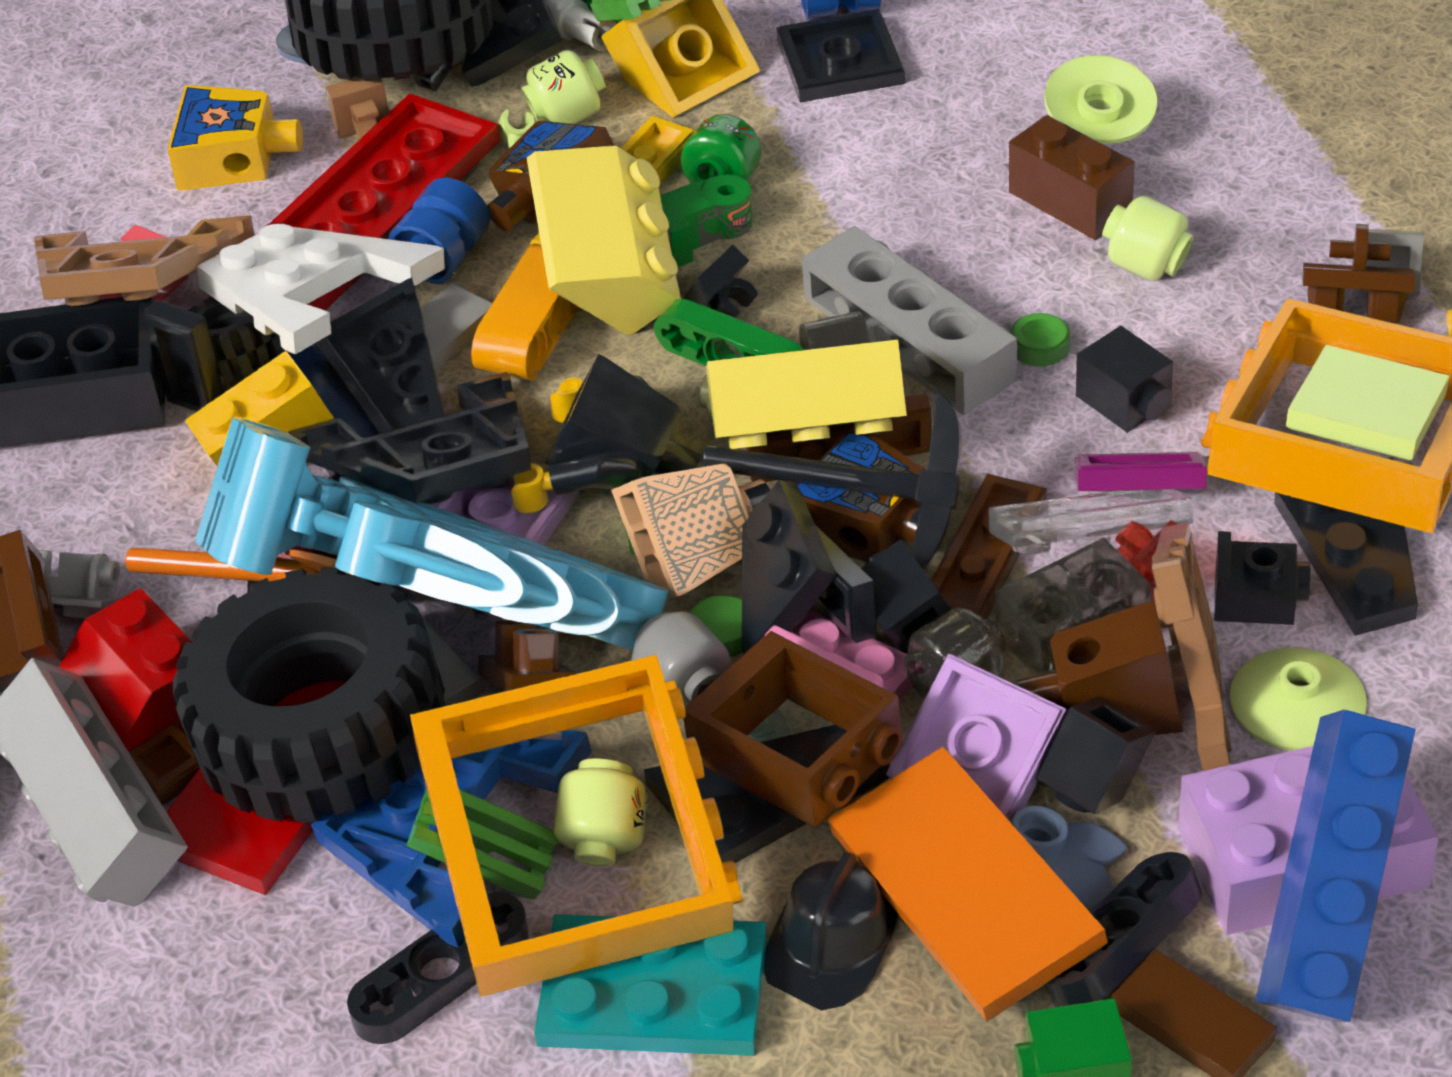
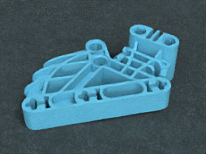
[195,417,669,650]

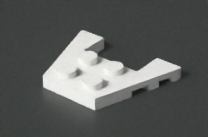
[197,224,445,354]

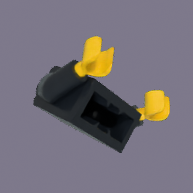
[511,354,701,513]

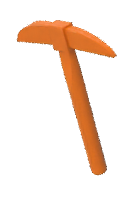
[125,547,382,584]

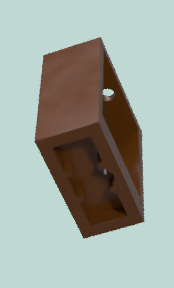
[683,631,903,828]

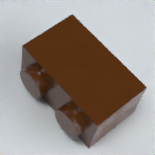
[1009,114,1135,240]

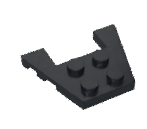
[288,372,532,504]

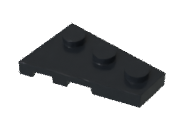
[314,277,445,434]

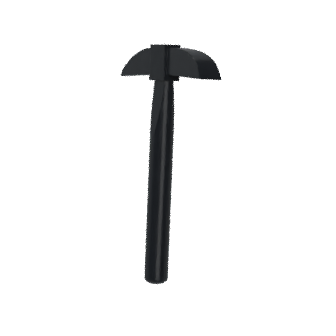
[701,392,962,569]

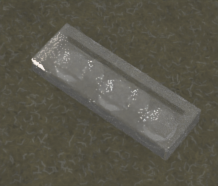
[989,489,1193,554]

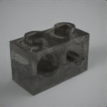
[996,537,1151,676]

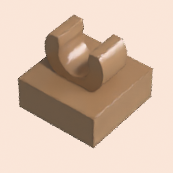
[326,78,389,140]

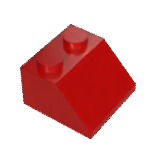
[59,587,193,752]

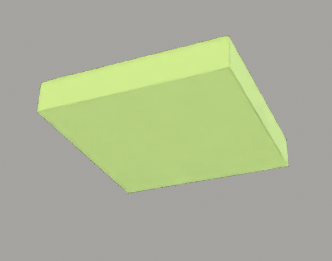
[1286,345,1450,460]

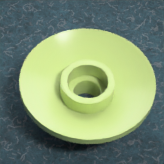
[1044,55,1157,144]
[1230,647,1367,751]

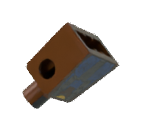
[487,120,614,231]
[794,426,947,562]

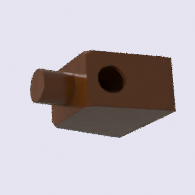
[1017,601,1183,735]

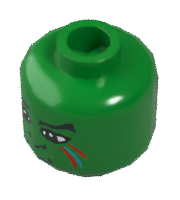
[680,114,762,184]

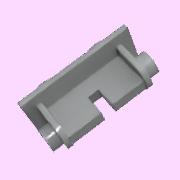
[39,550,123,618]

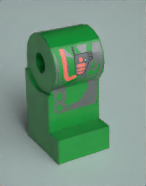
[660,175,752,268]

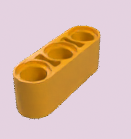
[471,244,579,381]

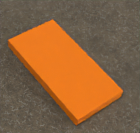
[827,746,1108,1022]

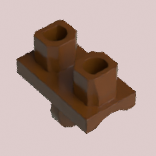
[1302,224,1415,324]
[478,620,576,693]

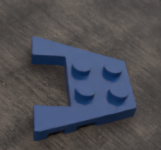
[311,730,592,948]

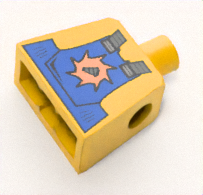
[167,85,303,190]

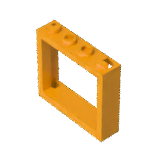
[1201,298,1452,534]
[410,654,743,997]

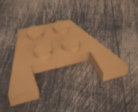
[34,215,255,306]
[1152,522,1232,771]

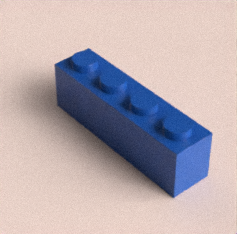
[1255,709,1416,1022]

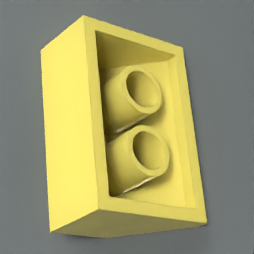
[527,146,681,335]
[706,340,907,449]

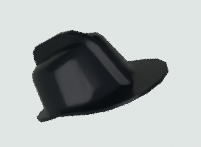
[764,851,898,1011]

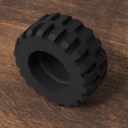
[285,0,494,81]
[173,567,447,823]

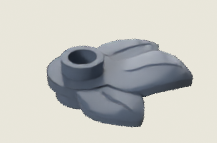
[1009,806,1127,912]

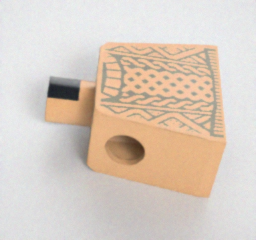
[611,464,770,600]

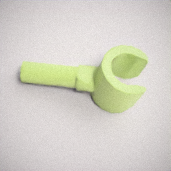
[497,109,534,148]

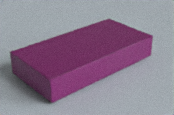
[1075,452,1206,491]

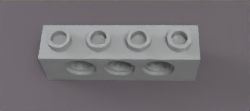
[802,226,1017,415]

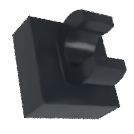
[682,244,758,318]

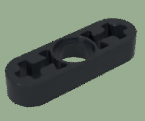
[1044,852,1202,1007]
[347,892,529,1044]

